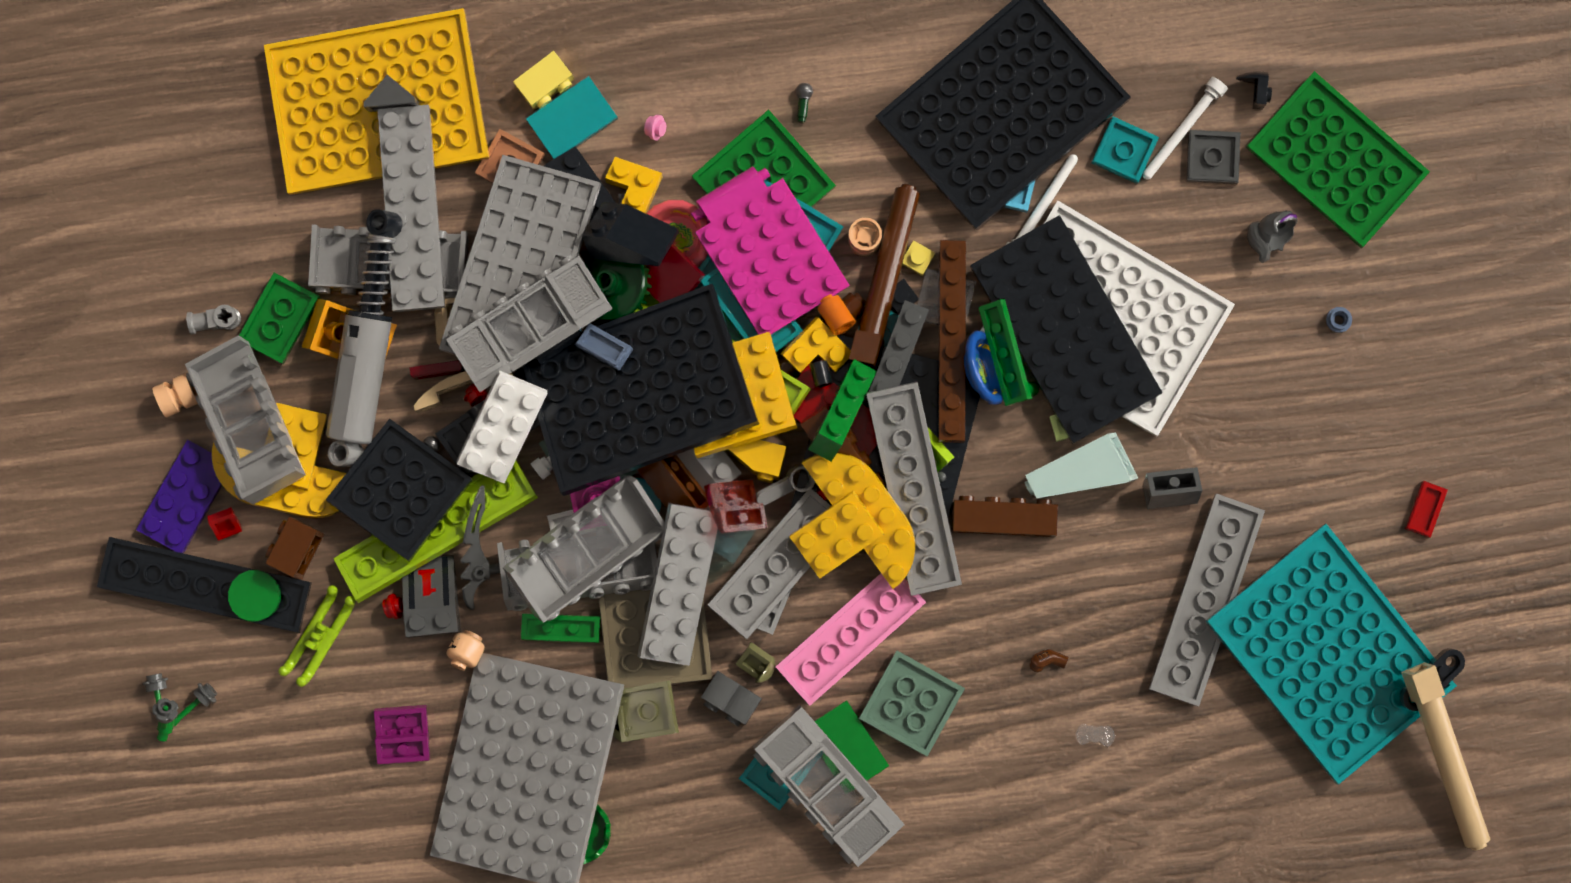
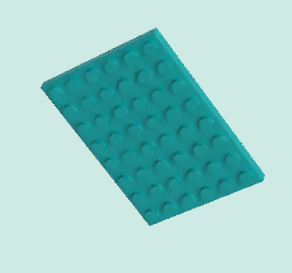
[1206,524,1457,785]

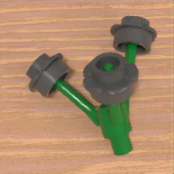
[142,673,217,742]

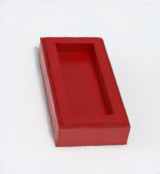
[1405,481,1448,538]

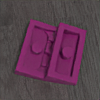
[374,705,430,764]

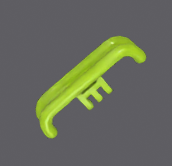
[278,585,356,687]

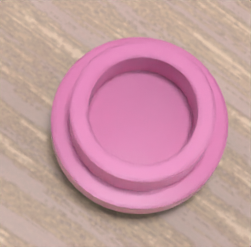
[644,115,666,140]

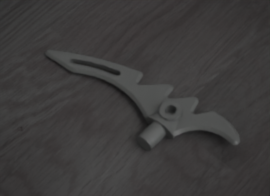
[460,486,500,610]

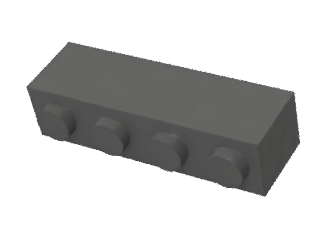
[867,300,929,400]

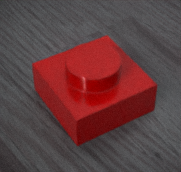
[207,507,242,541]

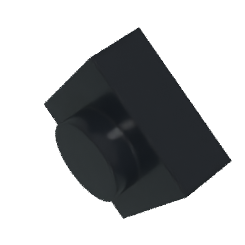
[892,279,919,315]

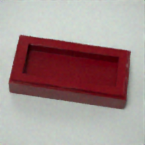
[409,360,465,380]

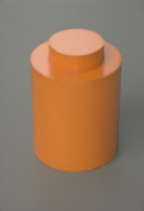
[818,294,856,336]

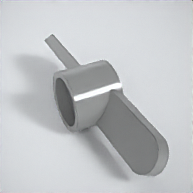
[755,465,815,505]

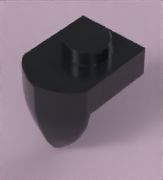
[1236,71,1272,110]

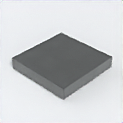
[1186,130,1241,184]

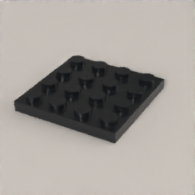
[326,418,473,562]

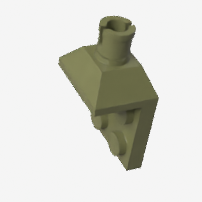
[613,681,679,742]

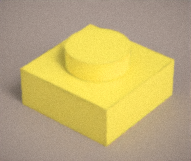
[902,240,935,276]

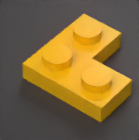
[605,157,663,213]
[781,317,851,373]

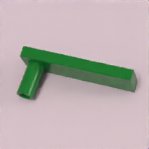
[978,299,1039,406]

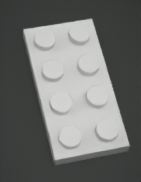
[456,370,547,483]

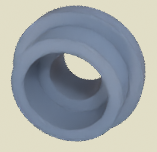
[1326,307,1352,333]

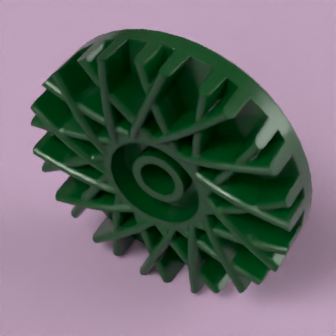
[584,258,652,323]

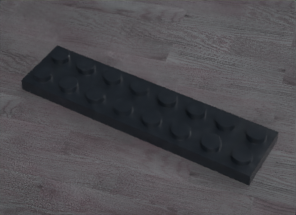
[97,537,312,633]

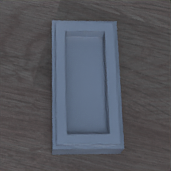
[575,323,633,371]

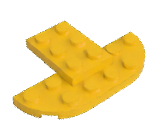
[212,403,346,518]
[789,453,915,589]

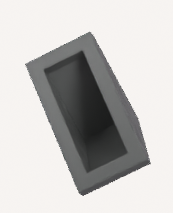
[364,75,419,112]

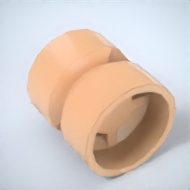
[848,218,882,256]
[152,373,198,418]

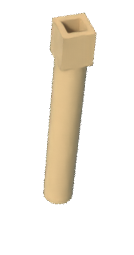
[1401,662,1490,850]

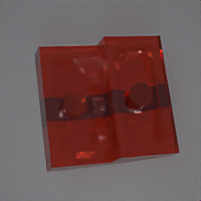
[704,480,768,534]

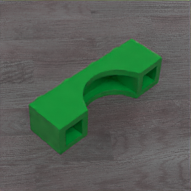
[808,359,877,462]

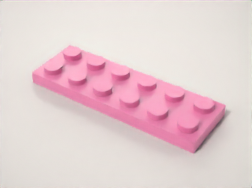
[776,574,926,706]

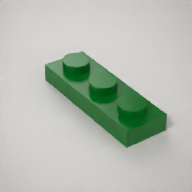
[521,614,600,643]

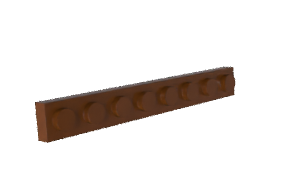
[938,240,966,443]

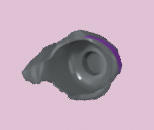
[1247,210,1298,263]

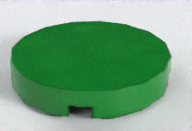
[228,570,281,622]

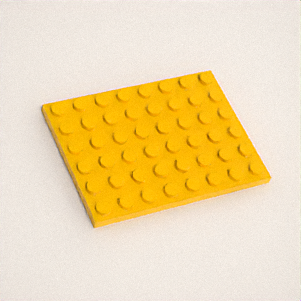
[264,8,490,195]

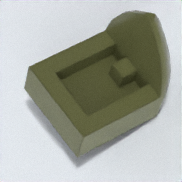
[735,642,775,683]

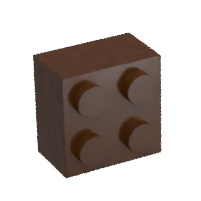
[265,517,325,580]

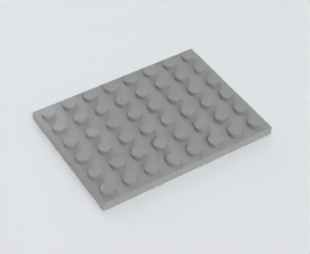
[430,653,624,883]

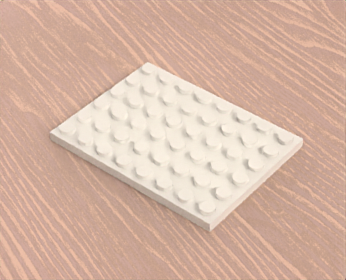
[980,201,1235,437]

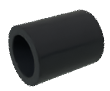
[809,360,833,388]

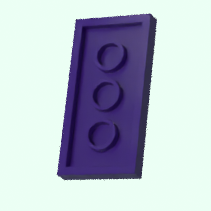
[136,440,222,553]

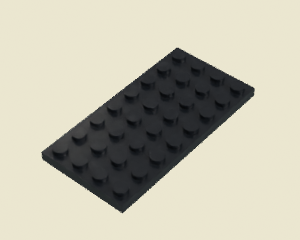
[970,215,1163,444]

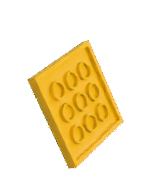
[694,332,797,459]

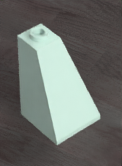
[1025,432,1138,498]

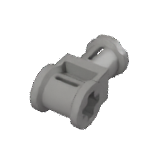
[186,305,241,335]

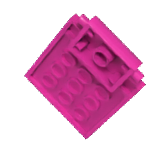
[691,166,850,335]

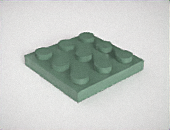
[859,650,965,757]

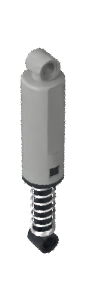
[326,209,402,467]

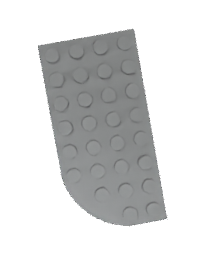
[439,155,601,357]

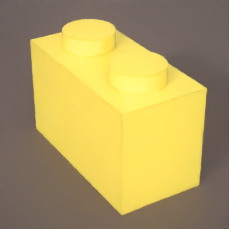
[513,51,574,110]

